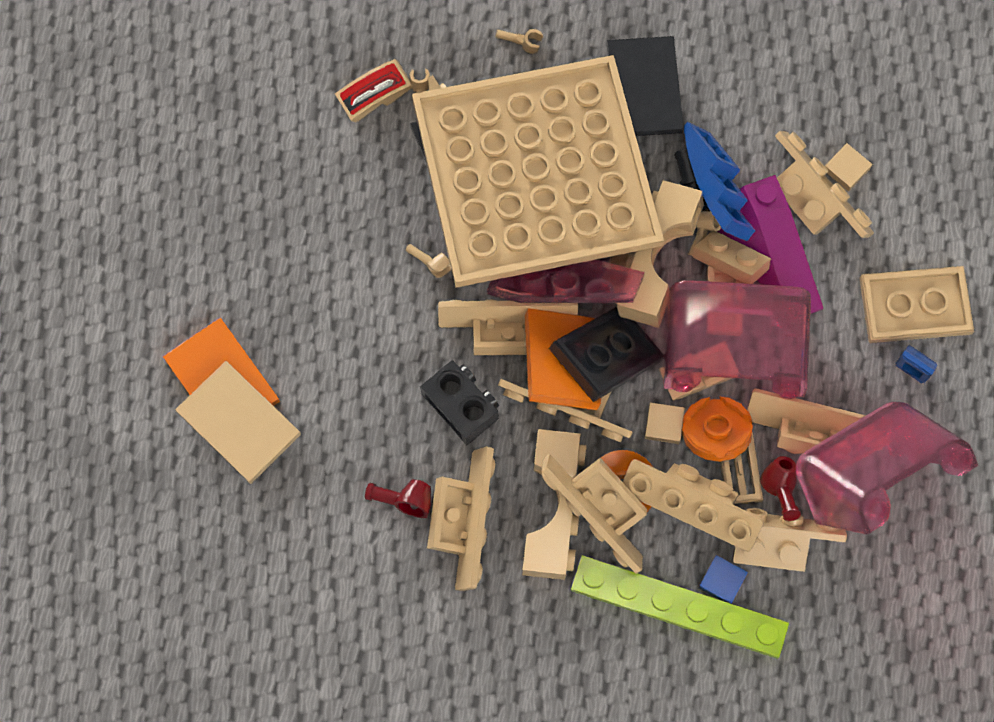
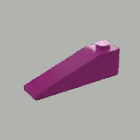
[716,175,824,321]

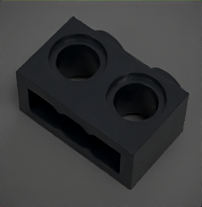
[420,360,499,446]

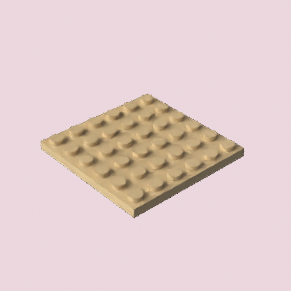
[412,55,664,288]

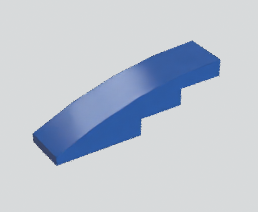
[684,122,755,241]

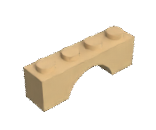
[614,180,704,328]
[522,429,586,580]

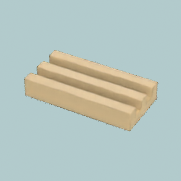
[720,432,763,504]

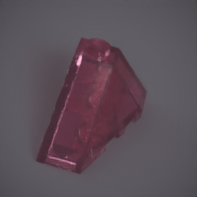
[487,259,644,303]

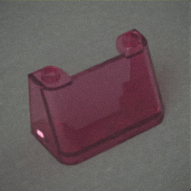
[664,280,811,399]
[796,401,979,535]

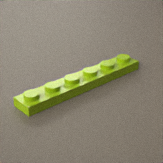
[571,555,789,659]

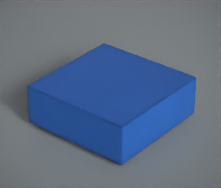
[698,555,748,604]

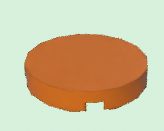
[682,396,753,462]

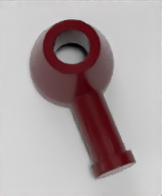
[760,456,801,522]
[365,479,431,518]

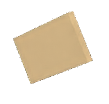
[859,266,974,343]
[175,361,301,484]

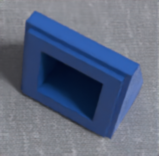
[895,345,937,384]

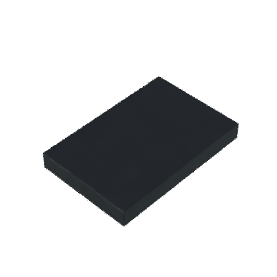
[607,36,684,136]
[549,307,665,402]

